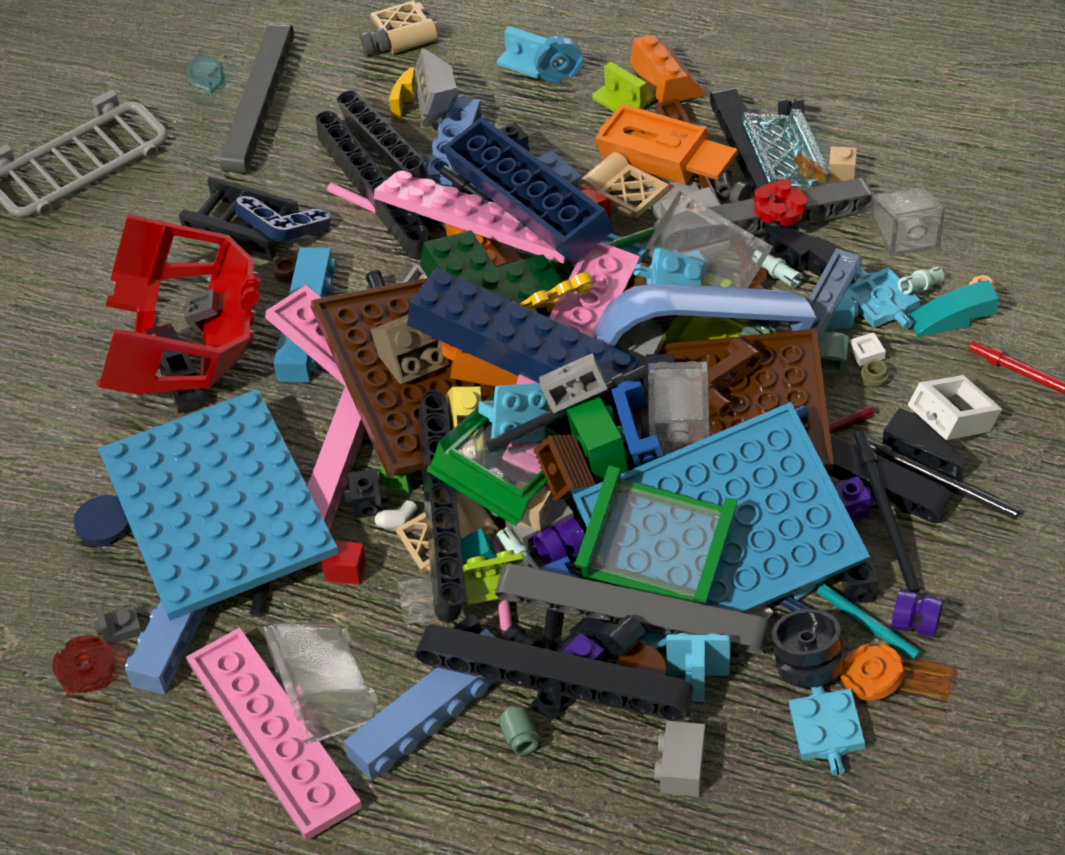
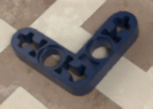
[235,196,331,241]

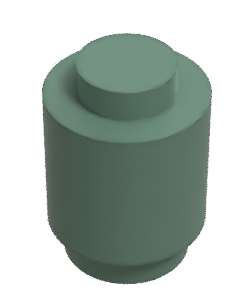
[499,706,538,755]

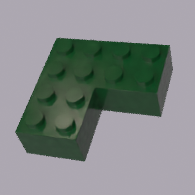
[420,230,562,314]

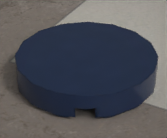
[73,495,130,546]

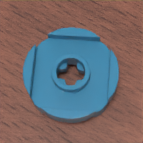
[534,36,583,83]

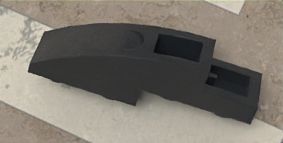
[764,225,855,284]
[145,323,205,414]

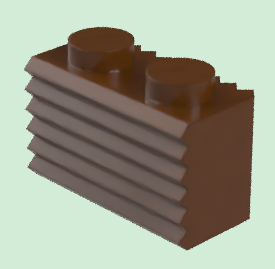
[534,434,596,501]

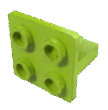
[592,62,656,112]
[463,550,524,606]

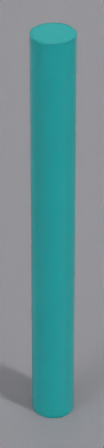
[817,583,922,662]

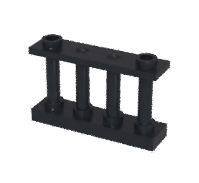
[179,177,299,260]

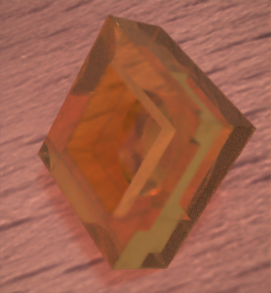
[794,152,828,183]

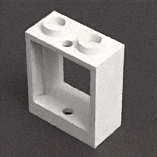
[908,375,1002,440]

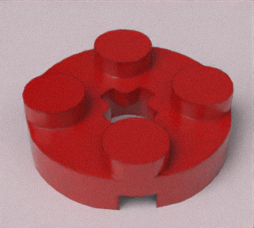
[753,179,807,226]

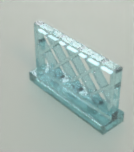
[741,109,832,187]

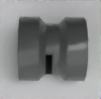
[360,27,389,56]

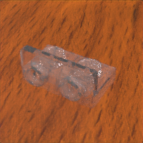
[398,576,463,624]

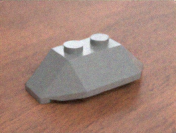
[415,48,459,127]

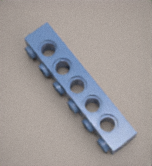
[420,98,482,217]

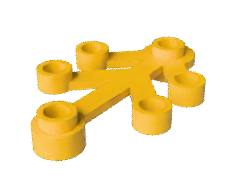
[512,271,593,313]

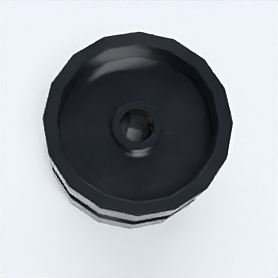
[772,609,845,688]

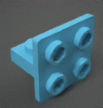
[497,26,547,78]
[478,383,547,443]
[666,633,730,702]

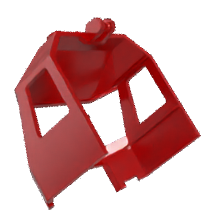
[96,214,261,394]

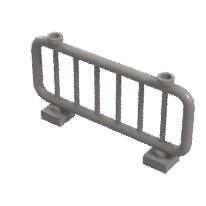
[0,90,168,217]

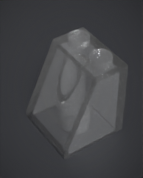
[870,186,945,257]
[648,361,709,455]

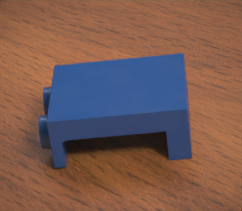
[611,381,664,468]

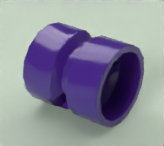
[533,517,585,565]
[891,589,943,638]

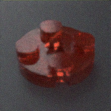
[52,635,116,694]

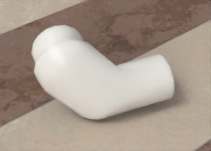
[375,500,418,529]

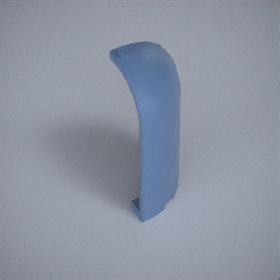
[594,283,816,347]

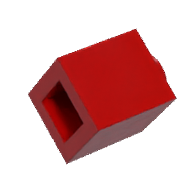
[319,540,367,585]

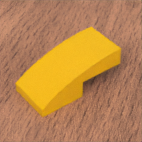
[389,68,417,118]

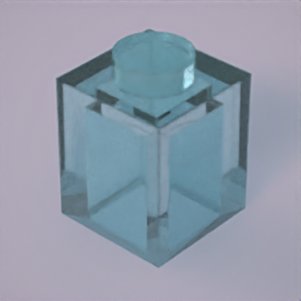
[185,54,226,94]

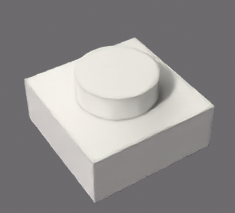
[848,332,886,366]

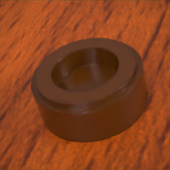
[272,257,297,282]

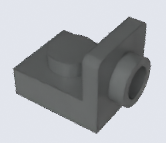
[183,289,219,333]
[93,605,142,645]

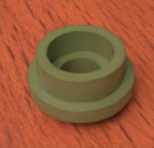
[861,360,889,386]

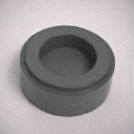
[730,182,752,203]

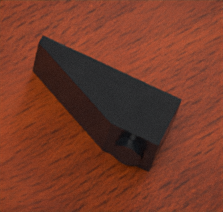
[882,408,966,481]

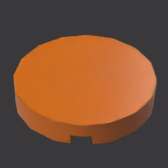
[841,643,905,701]

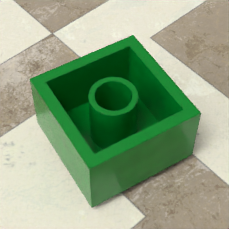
[567,396,630,485]

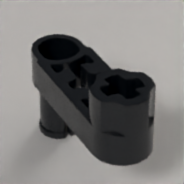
[552,615,646,657]

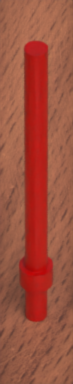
[968,341,1065,394]

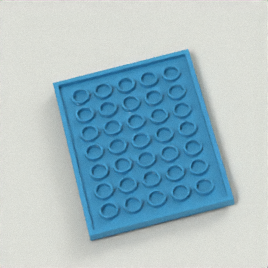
[98,389,339,621]
[573,402,870,651]

